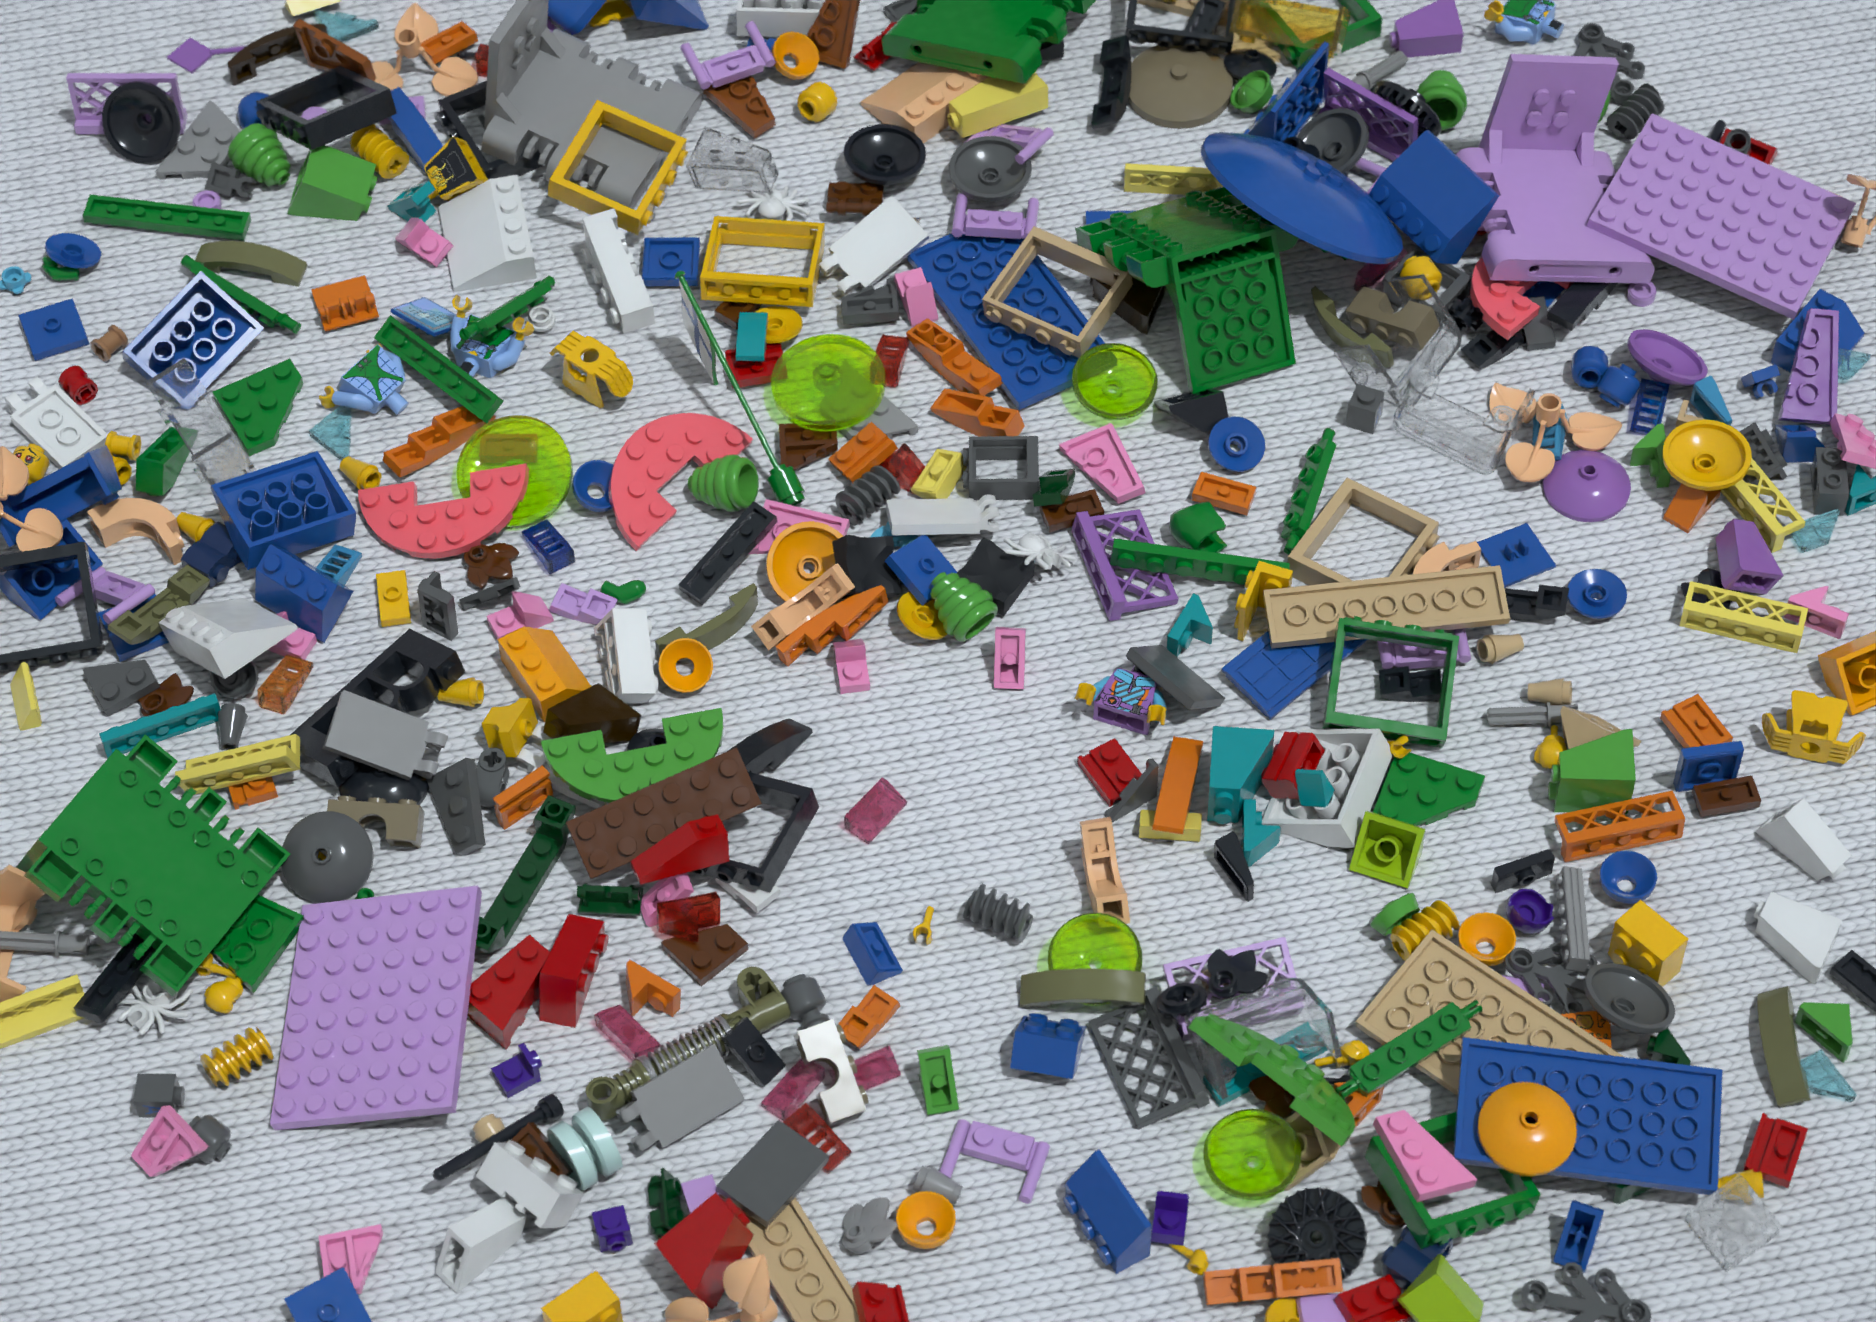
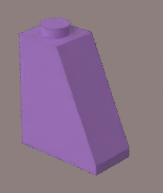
[1389,0,1464,58]
[1715,519,1784,595]

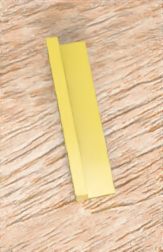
[1124,163,1223,195]
[1721,458,1806,553]
[1679,581,1808,653]
[175,734,300,795]
[0,974,84,1049]

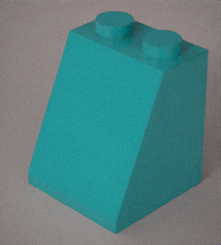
[1207,726,1274,824]

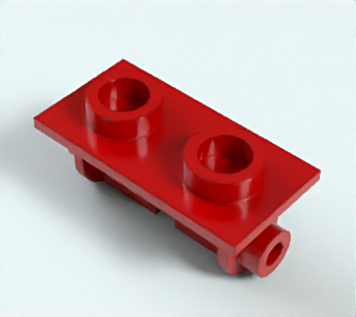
[854,21,897,71]

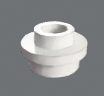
[527,305,556,332]

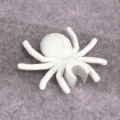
[737,184,809,221]
[1004,533,1077,570]
[117,978,193,1035]

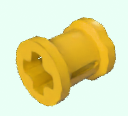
[105,431,141,461]

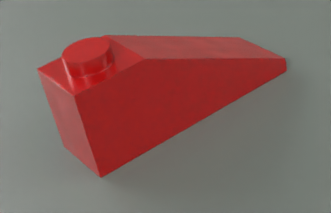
[630,814,730,885]

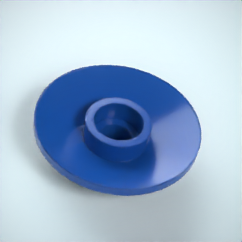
[45,233,101,268]
[1208,416,1265,472]
[1568,569,1627,619]

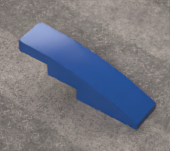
[388,87,443,176]

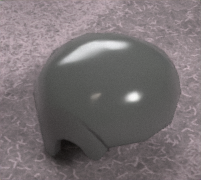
[209,661,259,699]

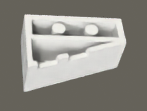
[593,608,658,703]
[476,1140,584,1228]

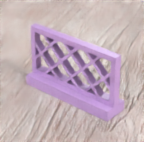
[66,73,187,134]
[1162,937,1307,1041]

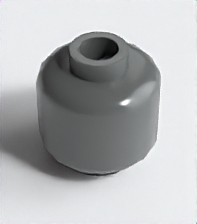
[780,974,826,1022]
[188,1115,232,1163]

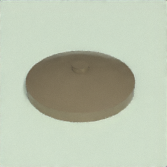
[1128,45,1233,129]

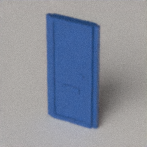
[1221,631,1368,720]

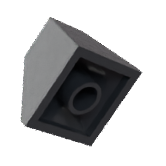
[1154,388,1229,435]

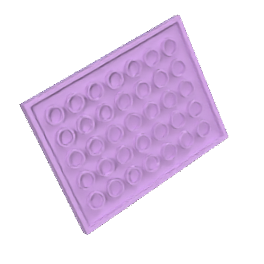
[1587,113,1856,320]
[270,886,482,1130]

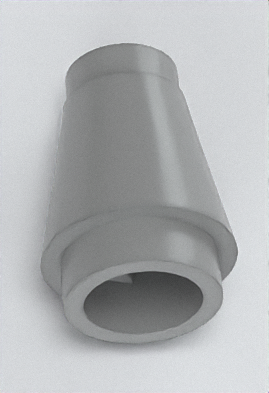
[912,1166,963,1205]

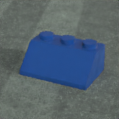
[1771,289,1865,373]
[0,519,103,620]
[255,544,354,643]
[1063,1149,1152,1274]

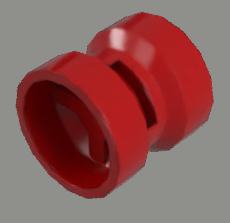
[58,365,98,405]

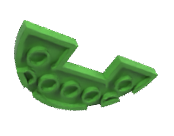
[541,708,724,803]
[1188,1014,1355,1147]

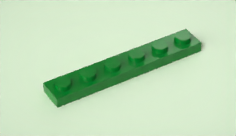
[82,194,251,240]
[374,315,504,424]
[1110,538,1290,585]

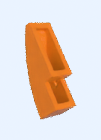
[930,388,1025,436]

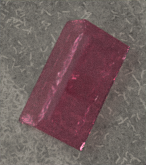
[1354,248,1407,292]
[844,777,907,844]
[594,1004,661,1061]
[828,1045,901,1090]
[760,1059,825,1123]

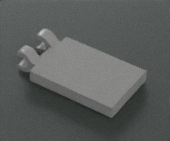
[323,690,448,780]
[615,1044,745,1151]

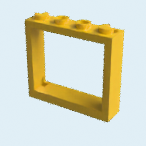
[547,100,688,235]
[700,216,825,307]

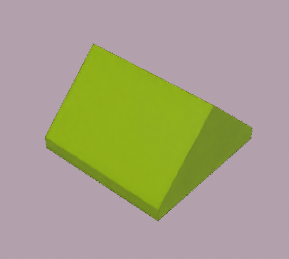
[1349,810,1426,888]
[1397,1254,1484,1322]

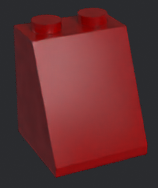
[654,1192,754,1310]

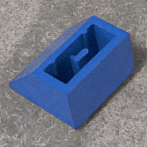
[1010,1013,1086,1079]

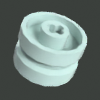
[547,1106,623,1191]

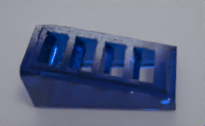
[1630,378,1670,435]
[521,519,575,574]

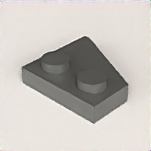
[841,277,899,324]
[83,659,161,717]

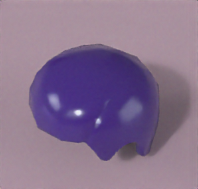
[1506,889,1554,934]

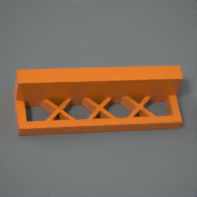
[1554,790,1685,862]

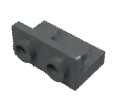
[1739,422,1788,485]
[417,571,458,641]

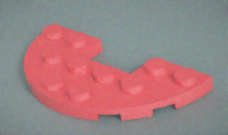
[1470,257,1574,340]
[609,413,753,551]
[358,463,529,559]

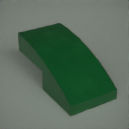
[1033,468,1075,506]

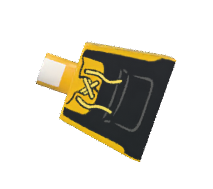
[424,136,488,201]

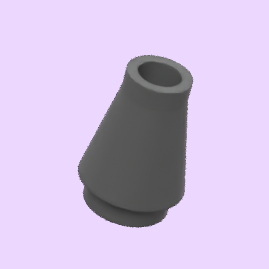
[217,703,248,750]

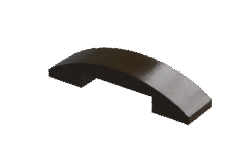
[227,24,328,86]

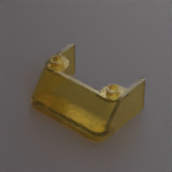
[1230,0,1351,58]

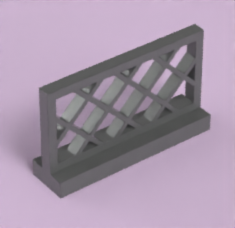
[1088,986,1210,1129]

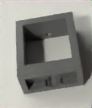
[1382,246,1472,329]
[963,436,1039,500]

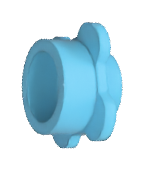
[0,266,32,294]

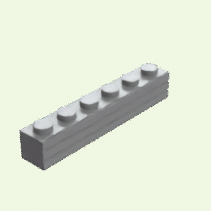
[1556,866,1590,972]

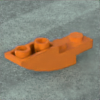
[906,318,1002,396]

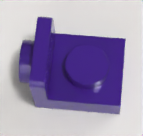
[491,1042,542,1099]
[1151,1191,1189,1246]
[592,1205,633,1252]

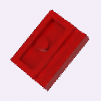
[725,343,788,389]
[1077,738,1142,807]
[1743,1113,1808,1188]
[1333,1274,1413,1322]
[852,1281,909,1322]

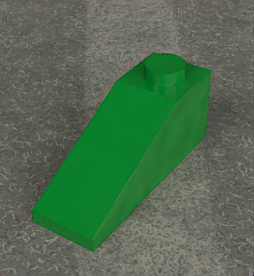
[136,426,197,497]

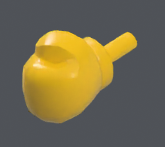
[1534,725,1567,769]
[204,977,244,1013]
[1314,1040,1370,1068]

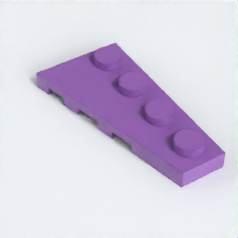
[1778,308,1839,425]

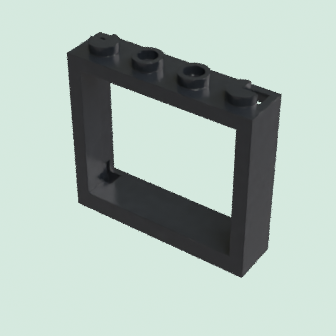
[1125,0,1238,54]
[256,66,397,150]
[437,81,548,180]
[0,542,105,673]
[691,772,819,893]

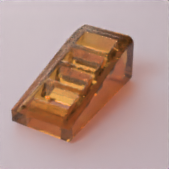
[257,655,313,714]

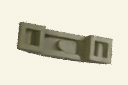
[195,241,307,287]
[1311,286,1395,368]
[108,565,210,645]
[655,583,758,660]
[1020,969,1146,1008]
[1757,986,1811,1108]

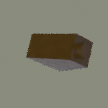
[1090,277,1166,335]
[543,683,641,744]

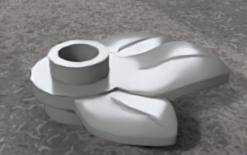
[842,1197,898,1254]

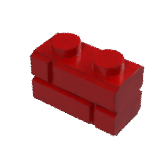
[1261,732,1325,800]

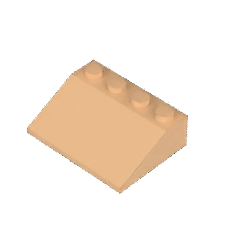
[861,62,989,144]

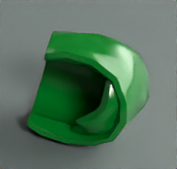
[1169,502,1227,553]

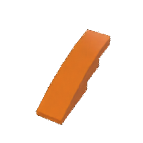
[382,406,496,478]
[775,585,889,667]
[1152,736,1204,835]
[1203,1258,1343,1305]

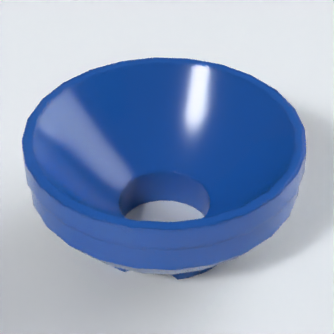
[572,460,613,512]
[1600,851,1657,904]

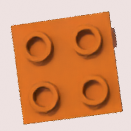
[311,275,379,332]

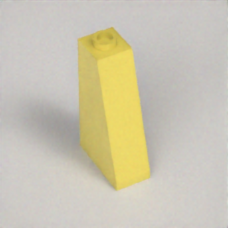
[947,72,1048,138]

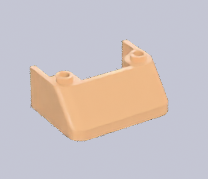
[0,865,46,1002]

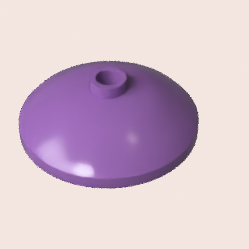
[1627,329,1708,386]
[1543,450,1631,522]

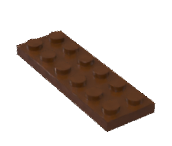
[566,747,762,880]

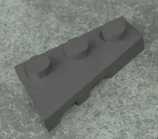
[426,758,485,855]

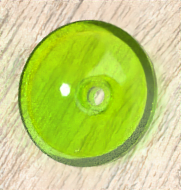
[1072,343,1158,420]
[1048,913,1142,1006]
[1203,1109,1301,1200]

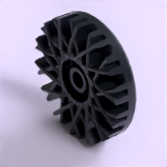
[1370,80,1442,137]
[1267,1187,1367,1281]

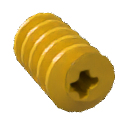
[350,124,409,179]
[1390,900,1460,962]
[200,1027,274,1087]

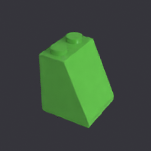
[287,145,378,221]
[1548,729,1636,814]

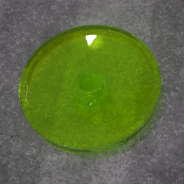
[771,334,886,431]
[456,415,573,529]

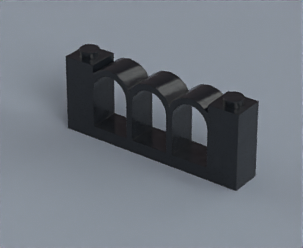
[288,629,466,787]

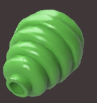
[1416,70,1467,130]
[228,123,291,186]
[688,454,759,512]
[930,572,998,642]

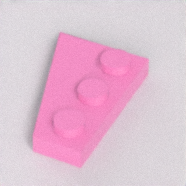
[1373,1110,1477,1202]

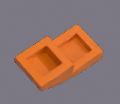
[838,985,901,1049]

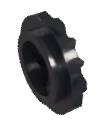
[1156,983,1207,1020]

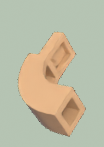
[87,498,185,565]
[1413,541,1481,574]
[751,563,855,650]
[1079,817,1130,928]

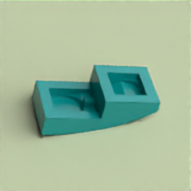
[736,312,768,361]

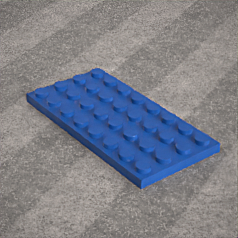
[907,211,1117,410]
[1453,1037,1723,1196]

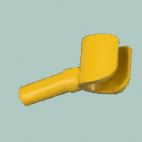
[1387,735,1411,758]
[913,906,934,945]
[196,953,237,979]
[1169,1244,1209,1276]

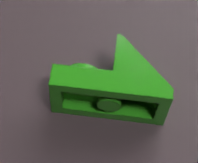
[1630,424,1671,488]
[917,1045,959,1115]

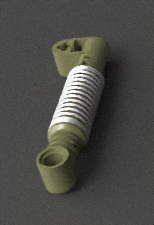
[586,967,790,1121]

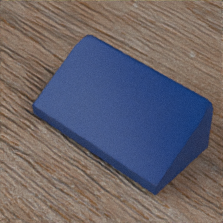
[843,922,903,985]

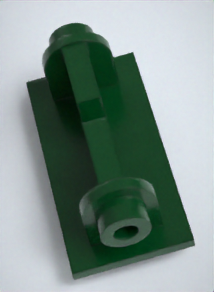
[577,883,644,916]
[647,1168,685,1240]

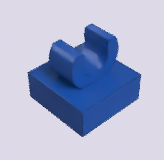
[1741,364,1780,399]

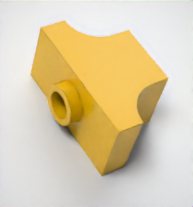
[482,698,538,757]

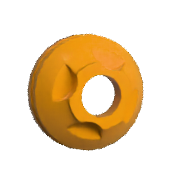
[771,31,819,80]
[658,638,713,693]
[1458,912,1516,966]
[896,1191,956,1249]

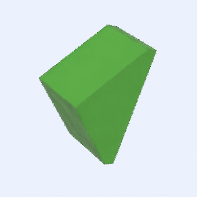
[1795,1002,1853,1063]

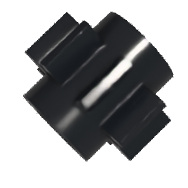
[1448,298,1484,333]

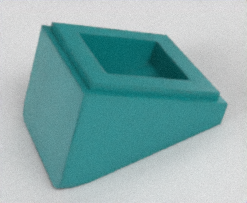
[1295,769,1335,807]

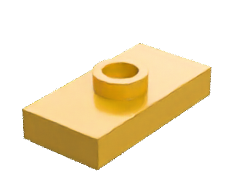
[376,570,411,627]

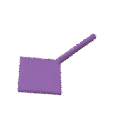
[167,37,246,73]

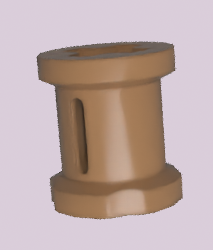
[90,325,129,362]

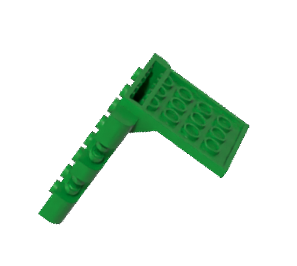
[882,0,1096,84]
[1075,186,1298,394]
[16,734,290,997]

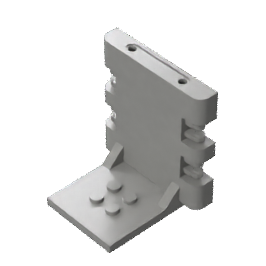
[481,0,702,209]

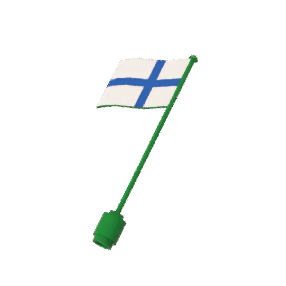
[675,271,805,506]

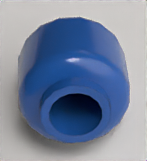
[1571,346,1608,388]
[1597,363,1640,408]

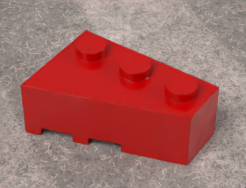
[539,914,609,1028]
[467,934,550,1050]

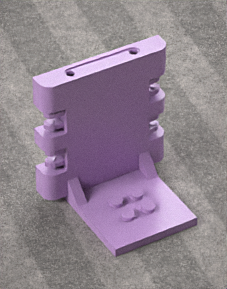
[1455,54,1654,284]

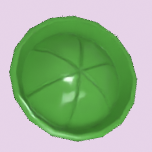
[1230,70,1273,113]
[1370,893,1420,936]

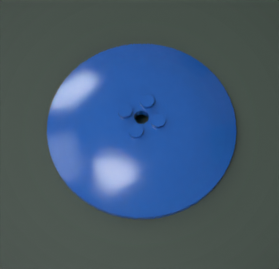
[1200,132,1403,264]

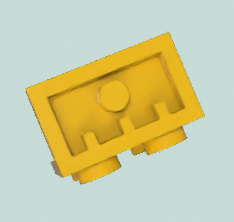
[1234,561,1293,641]

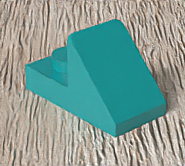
[387,181,436,222]
[1845,464,1876,516]
[1167,593,1213,657]
[1242,799,1281,867]

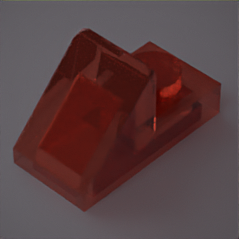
[879,443,925,494]
[657,892,720,942]

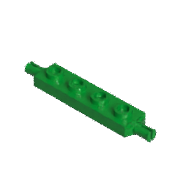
[181,255,301,334]
[459,276,555,340]
[1281,428,1337,555]
[1335,1000,1483,1099]

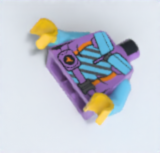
[1075,665,1167,736]

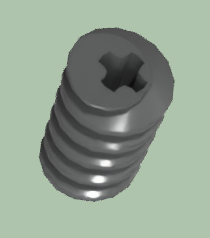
[1607,83,1665,139]
[835,465,901,526]
[963,883,1033,942]

